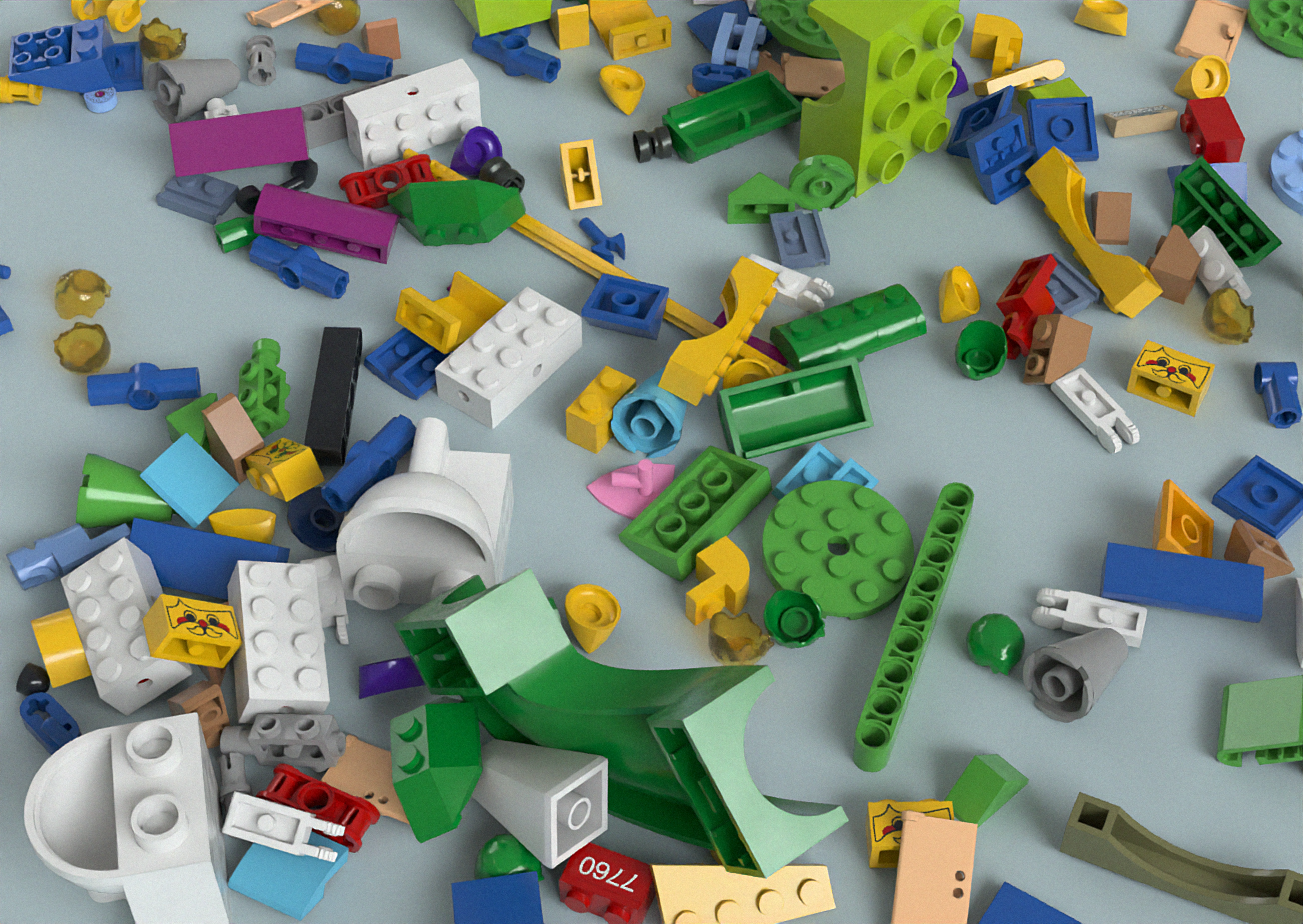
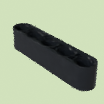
[304,327,363,466]

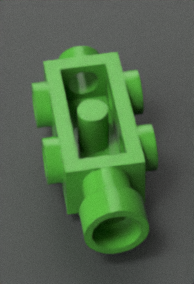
[237,338,291,438]

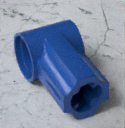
[1254,362,1302,429]

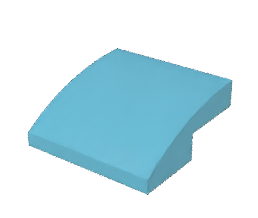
[139,433,240,529]
[771,442,879,500]
[228,831,349,921]

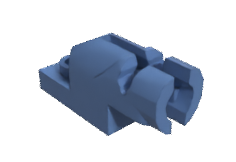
[6,523,131,591]

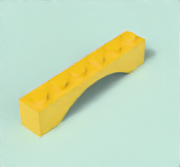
[1025,146,1163,319]
[658,256,779,406]

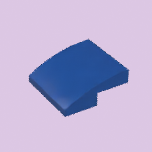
[686,0,774,56]
[966,113,1039,205]
[364,327,454,401]

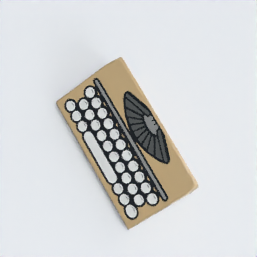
[1103,105,1178,138]

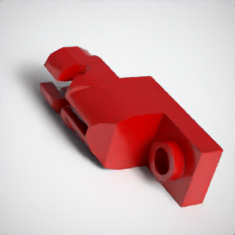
[996,253,1058,360]

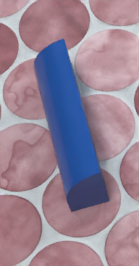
[129,518,290,600]
[1100,542,1264,624]

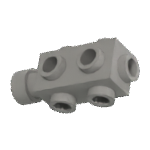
[220,713,346,772]

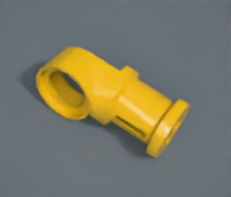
[0,75,43,105]

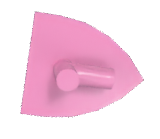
[586,459,675,520]

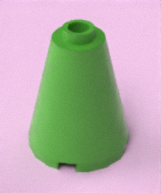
[76,453,179,529]

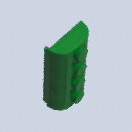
[662,70,802,164]
[770,284,927,371]
[716,356,874,459]

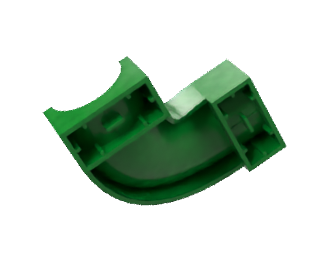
[392,568,849,879]

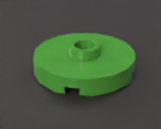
[788,155,855,211]

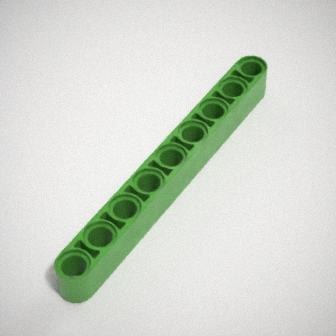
[852,482,974,773]

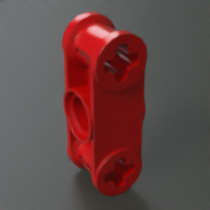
[338,154,438,209]
[255,763,380,853]

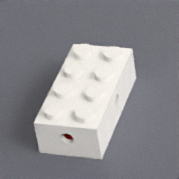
[343,58,482,170]
[435,287,583,430]
[60,537,193,716]
[227,560,330,724]

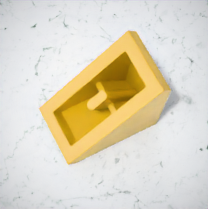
[548,4,590,50]
[559,139,602,210]

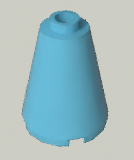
[611,366,687,458]

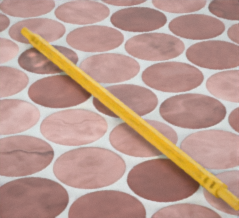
[403,148,794,376]

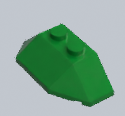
[1171,156,1283,268]
[387,180,526,247]
[390,696,483,843]

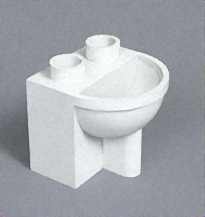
[336,417,514,610]
[24,712,233,924]

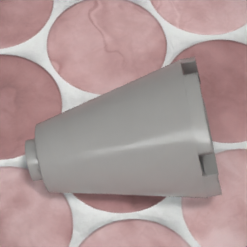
[148,59,241,124]
[1022,627,1128,723]

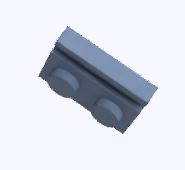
[156,174,239,225]
[769,209,831,269]
[1045,252,1101,317]

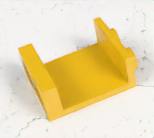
[588,0,672,61]
[395,271,508,354]

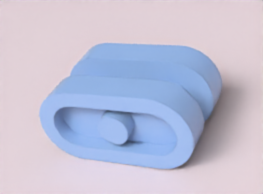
[711,12,767,72]

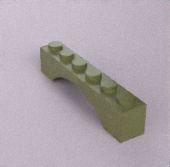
[1060,792,1303,924]

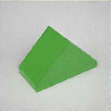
[727,172,795,224]
[165,393,218,455]
[944,754,1029,828]

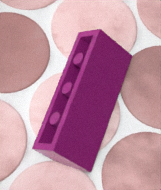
[168,107,309,177]
[254,183,399,264]

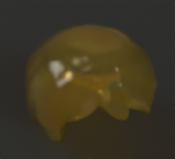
[313,0,361,36]
[138,17,188,63]
[54,268,113,320]
[1201,288,1255,345]
[53,322,111,375]
[708,611,774,666]

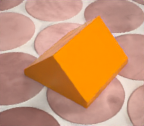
[1152,479,1214,558]

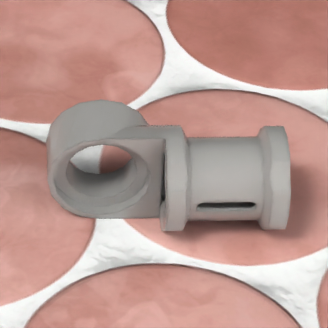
[246,35,276,86]

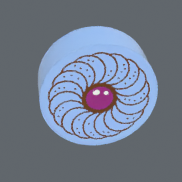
[84,87,118,113]

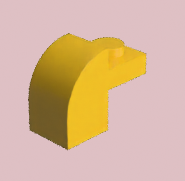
[970,13,1023,77]
[685,536,750,626]
[31,608,92,688]

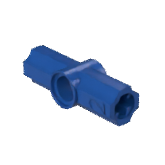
[472,32,561,83]
[295,42,393,84]
[249,235,350,299]
[87,363,201,411]
[321,414,416,513]

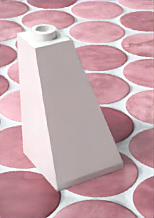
[472,739,608,869]

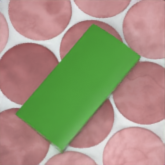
[618,445,773,582]

